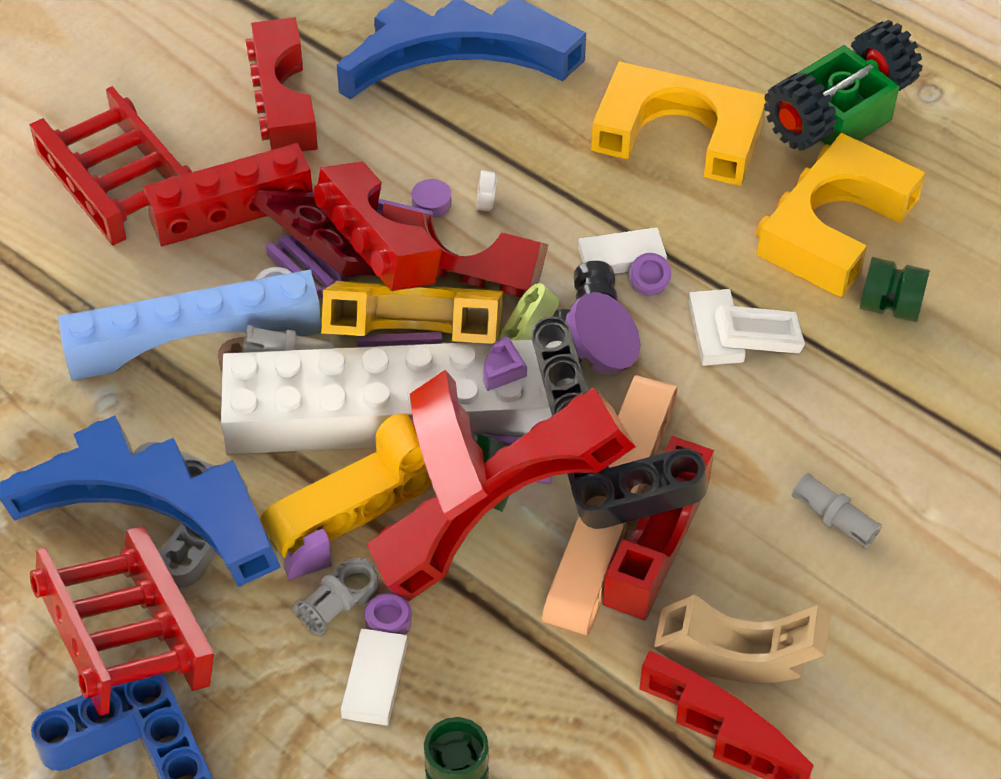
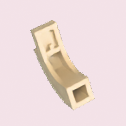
[654,595,831,683]

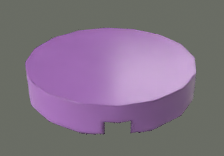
[565,292,641,375]

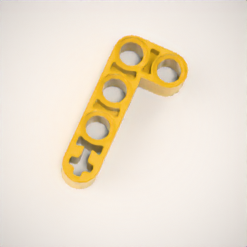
[260,413,432,558]

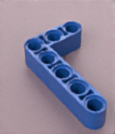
[31,674,213,779]

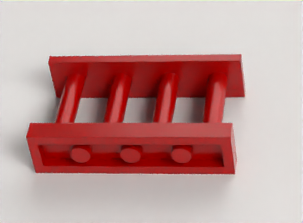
[29,86,192,246]
[30,526,214,716]

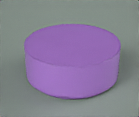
[411,179,452,218]
[628,253,671,296]
[365,593,412,635]

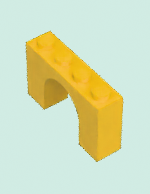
[591,61,767,186]
[755,133,926,298]
[321,281,503,344]

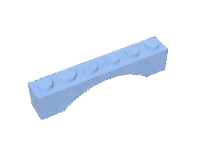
[58,269,322,381]

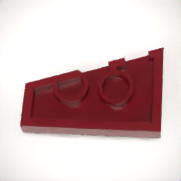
[254,190,376,277]

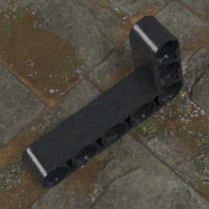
[531,316,708,529]

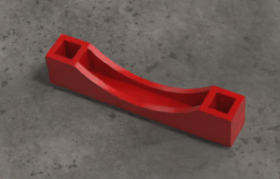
[367,388,636,602]

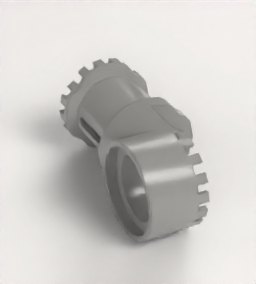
[292,556,379,636]

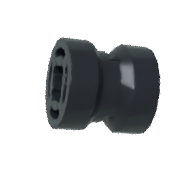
[573,260,618,301]

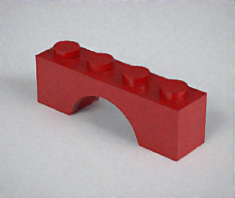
[246,17,318,152]
[314,161,442,291]
[381,203,549,297]
[603,436,714,621]

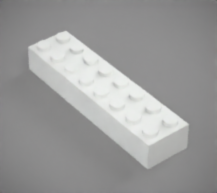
[221,340,573,454]

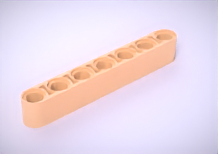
[542,375,678,636]

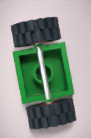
[764,20,923,151]

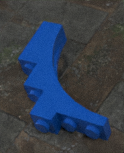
[337,0,586,99]
[0,416,281,587]

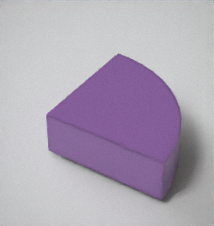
[483,336,527,391]
[284,529,332,580]

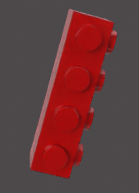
[143,143,313,247]

